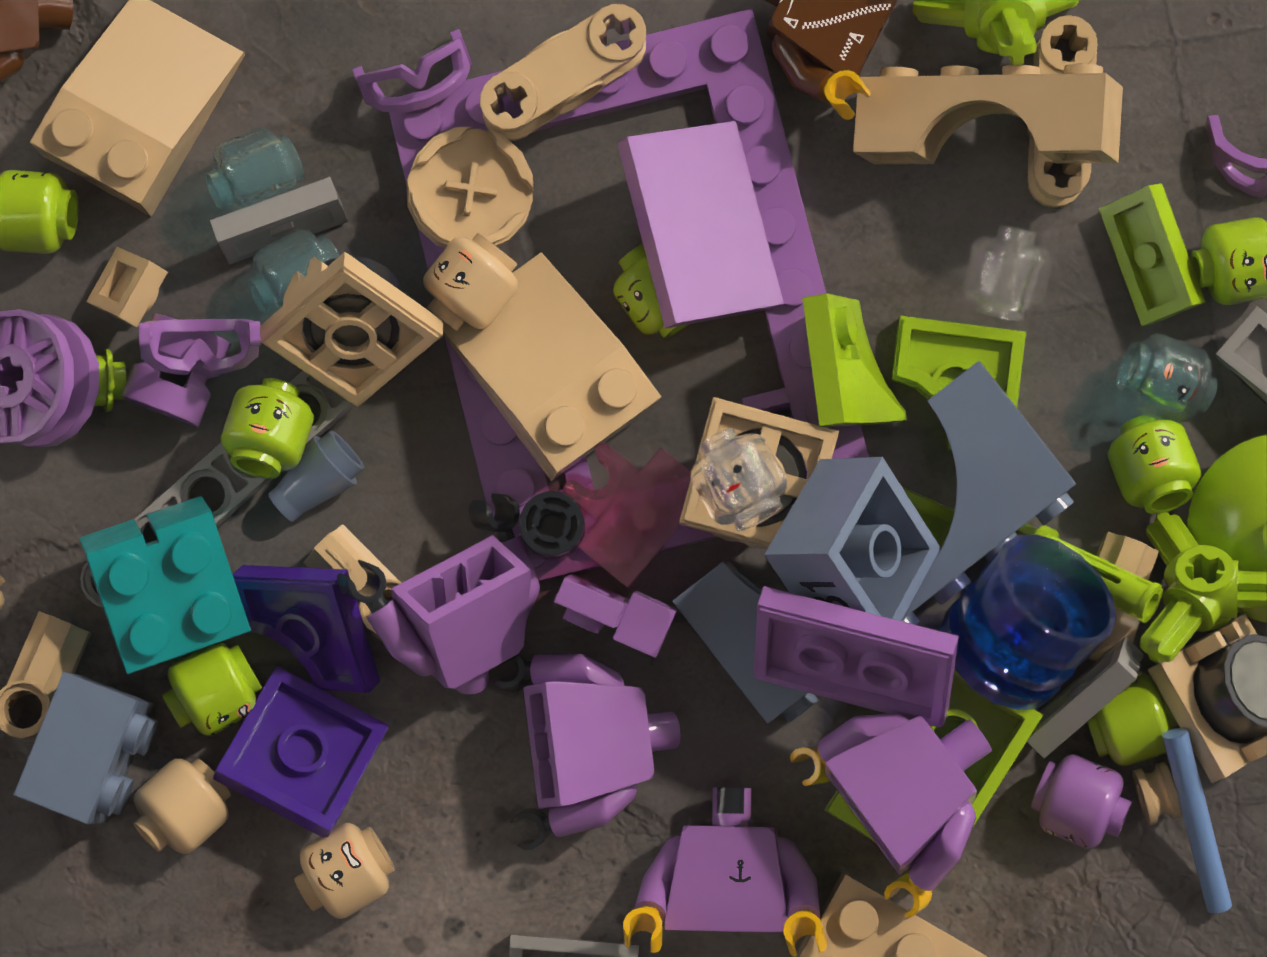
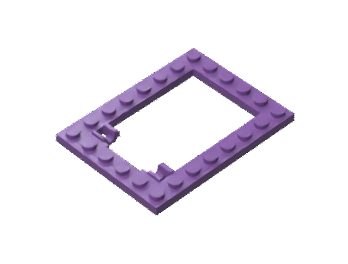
[389,9,869,582]

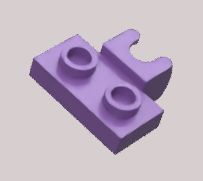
[554,574,678,657]

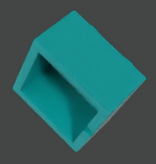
[79,496,251,674]

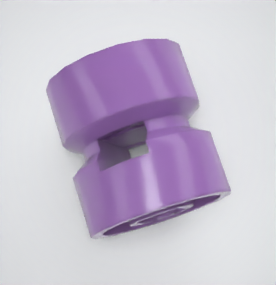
[121,313,231,427]

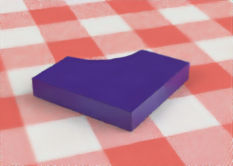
[232,565,380,693]

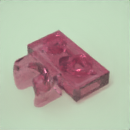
[562,442,693,589]

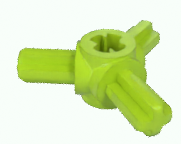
[913,0,1079,66]
[1140,512,1267,664]

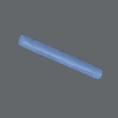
[1162,727,1232,913]

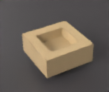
[86,247,168,327]

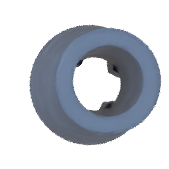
[268,430,365,522]

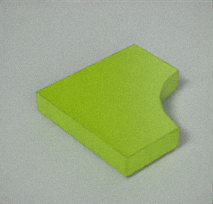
[891,316,1026,452]

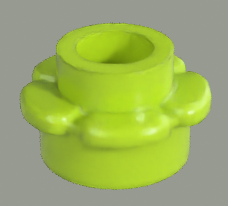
[94,349,126,412]

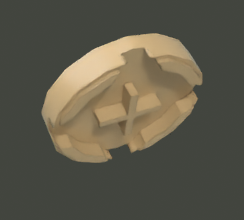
[406,127,534,249]

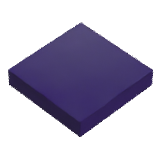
[213,665,389,837]

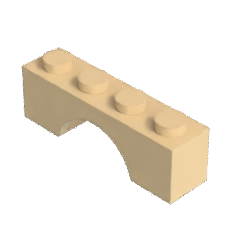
[853,63,1123,165]

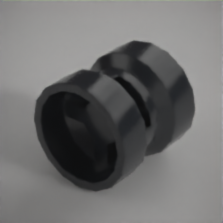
[519,491,585,560]

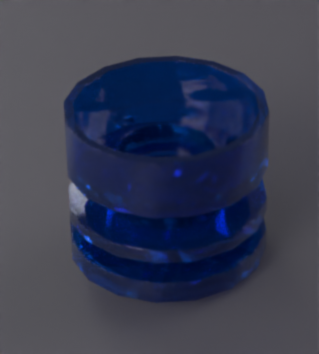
[940,534,1117,710]

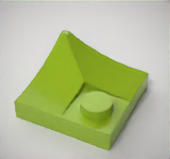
[802,293,907,427]

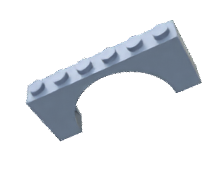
[672,361,1077,724]

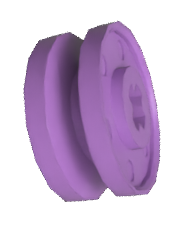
[0,309,99,448]

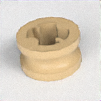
[1132,762,1181,825]

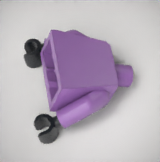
[337,493,540,694]
[493,654,681,850]

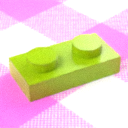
[1099,183,1205,326]

